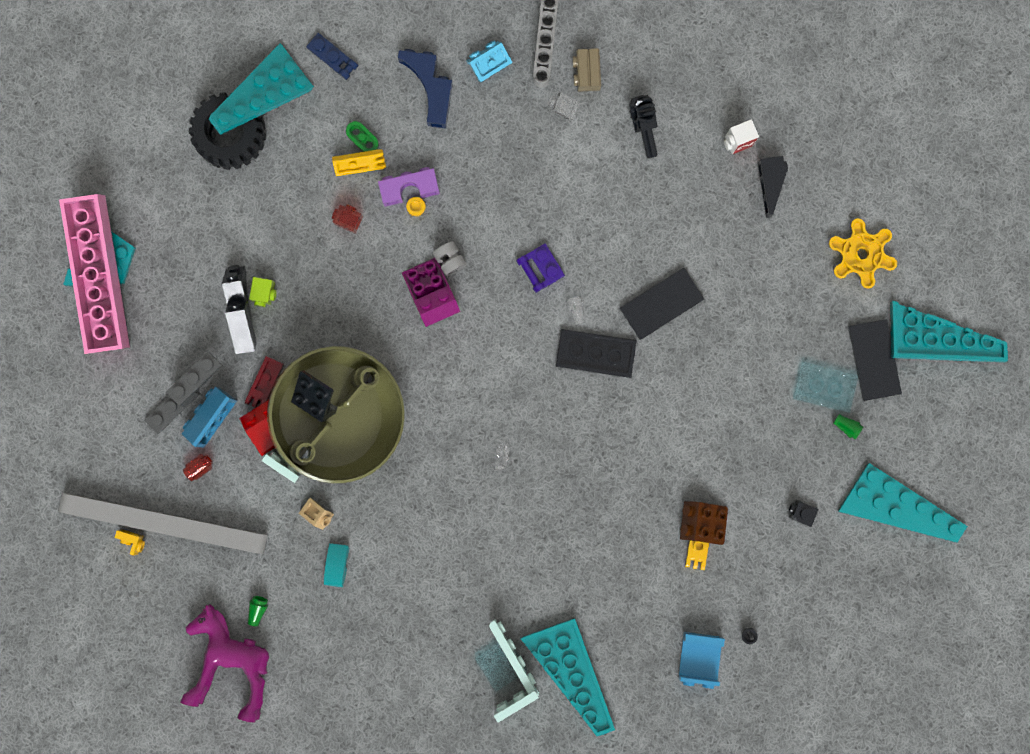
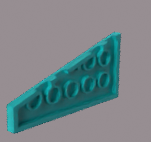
[520,618,615,737]

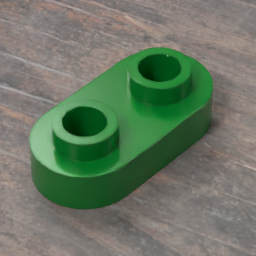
[346,121,379,152]

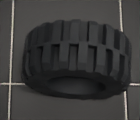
[189,92,266,170]

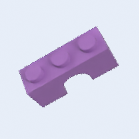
[378,167,440,207]

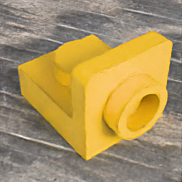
[114,529,145,556]

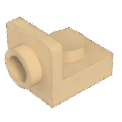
[299,498,334,530]

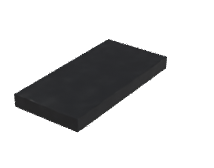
[619,268,704,340]
[848,319,902,401]
[556,329,637,378]

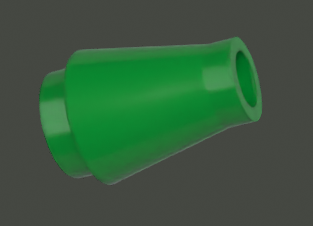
[833,414,863,440]
[247,596,268,626]

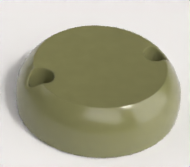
[267,346,404,483]

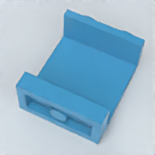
[678,632,725,689]

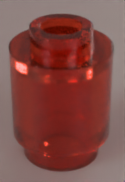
[183,454,213,481]

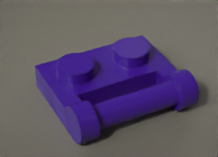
[516,243,565,293]

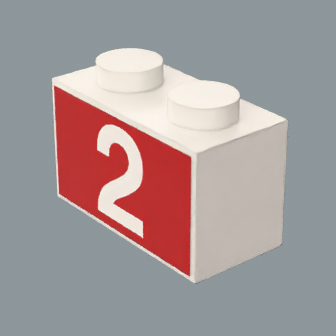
[724,119,759,154]

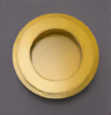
[406,197,426,216]

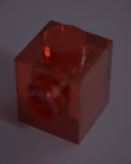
[332,204,363,234]

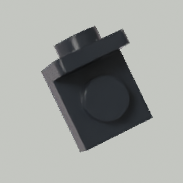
[788,500,819,527]

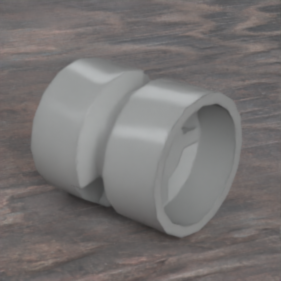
[433,241,467,277]

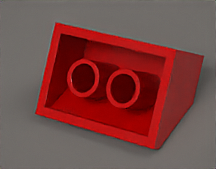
[239,400,275,456]

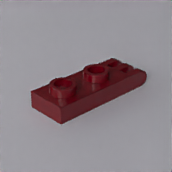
[245,356,285,408]

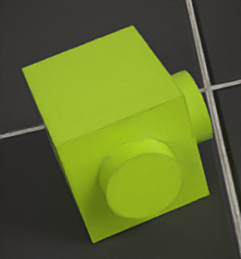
[249,277,277,307]

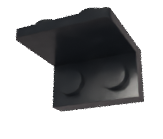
[291,370,338,422]

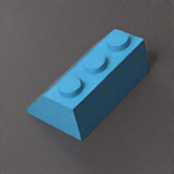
[182,387,238,448]

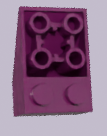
[402,258,461,327]

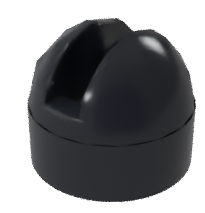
[742,628,758,645]

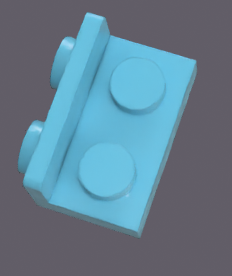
[466,40,513,82]

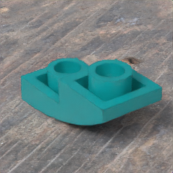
[324,543,350,587]

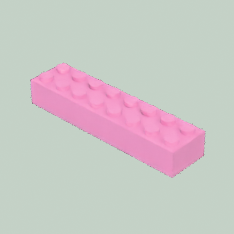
[59,194,130,354]

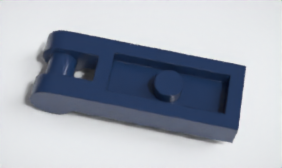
[306,33,358,80]

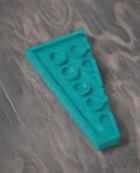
[209,43,314,135]
[890,301,1008,363]
[838,463,968,543]

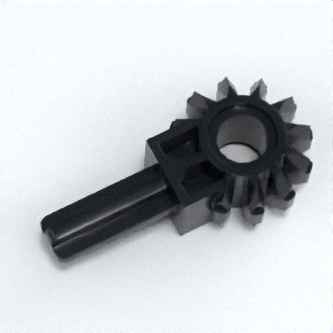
[629,95,658,158]

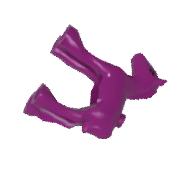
[180,604,269,723]

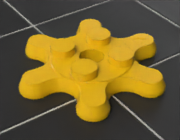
[829,218,897,289]

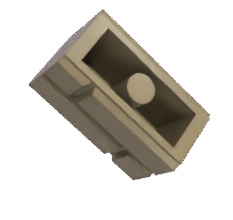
[573,48,601,92]

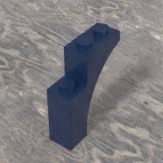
[398,49,453,129]

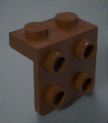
[680,501,728,545]

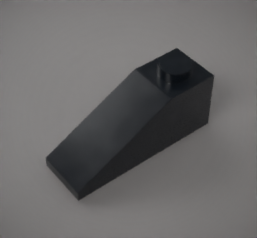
[757,156,788,218]

